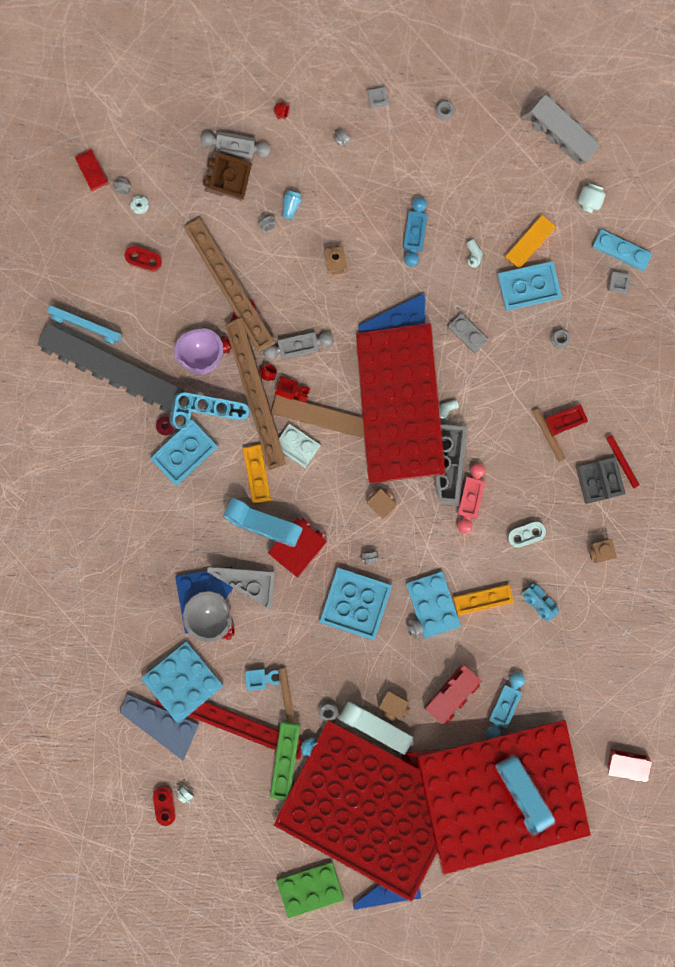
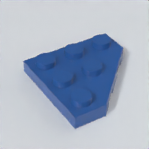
[175,566,233,634]

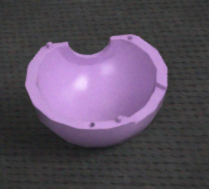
[174,328,223,375]

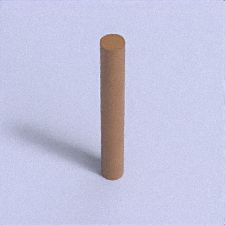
[532,408,565,462]
[278,668,295,723]

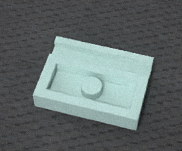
[279,424,321,468]

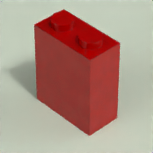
[268,518,327,578]

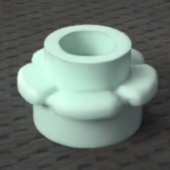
[130,196,149,214]
[176,785,194,803]

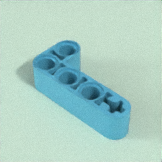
[170,393,249,429]
[223,498,302,547]
[496,755,554,836]

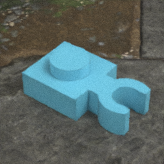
[245,669,280,691]

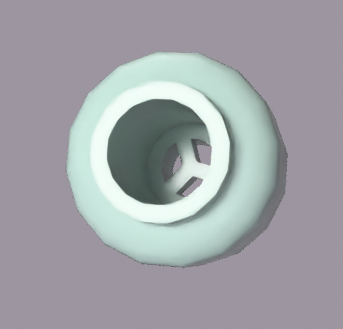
[578,183,606,213]

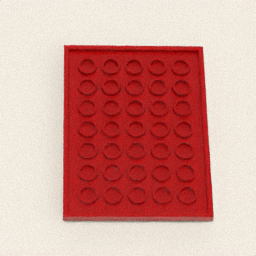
[273,720,437,902]
[417,720,591,875]

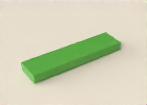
[270,721,301,801]

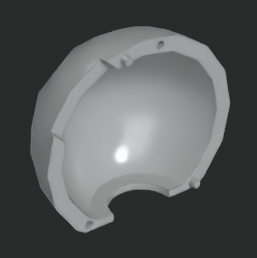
[183,591,232,642]

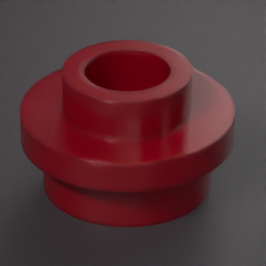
[156,416,175,436]

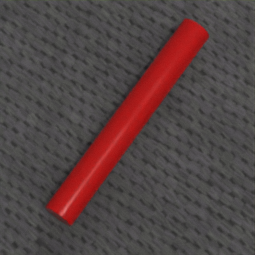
[606,435,640,489]

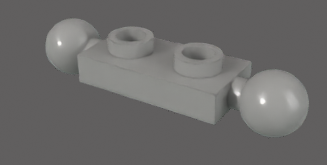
[200,131,271,158]
[263,332,334,360]

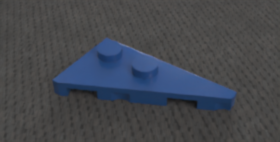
[359,294,425,332]
[353,885,421,910]

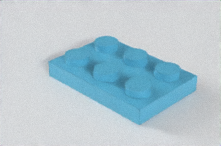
[497,261,562,311]
[150,419,218,487]
[406,572,461,639]

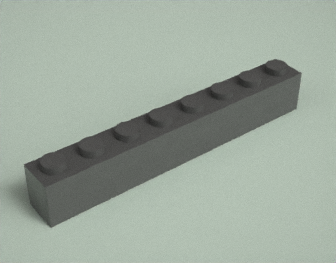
[37,324,185,414]

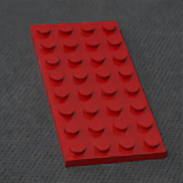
[356,323,446,484]

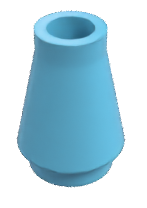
[282,190,302,220]

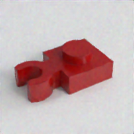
[275,376,310,402]

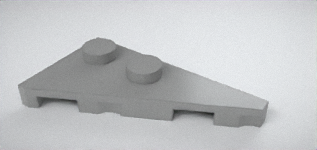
[207,567,275,609]

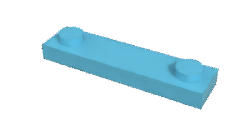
[47,305,123,345]

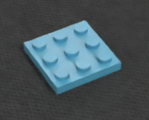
[320,568,392,641]
[141,642,223,724]

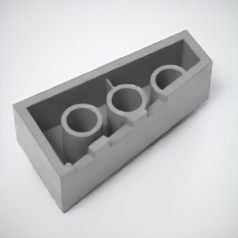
[520,94,600,165]
[436,424,468,506]

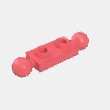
[457,463,486,534]

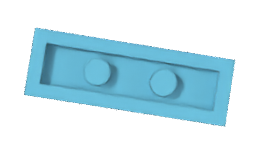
[592,229,653,272]

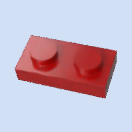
[75,149,108,192]
[545,404,588,437]

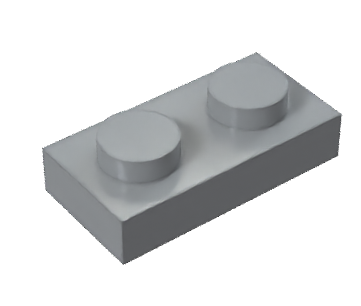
[448,313,488,354]

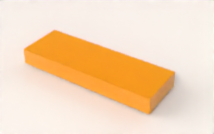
[505,215,556,269]
[242,444,271,504]
[453,584,514,616]

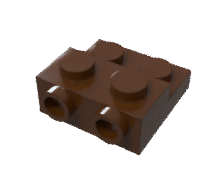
[202,152,252,201]

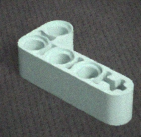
[339,701,414,755]

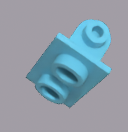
[521,583,560,622]

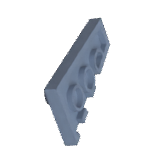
[120,694,199,761]

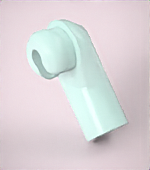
[466,239,483,268]
[440,399,459,424]

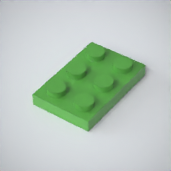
[276,862,344,918]

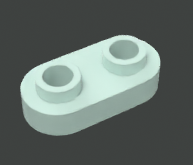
[508,522,546,548]

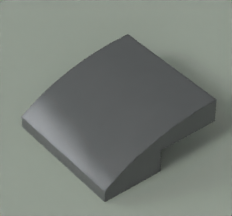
[576,457,626,504]

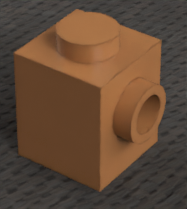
[325,245,347,276]
[367,489,397,519]
[589,539,617,563]
[379,691,410,721]

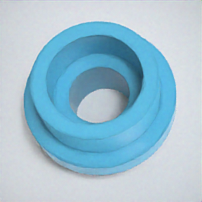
[301,737,317,756]

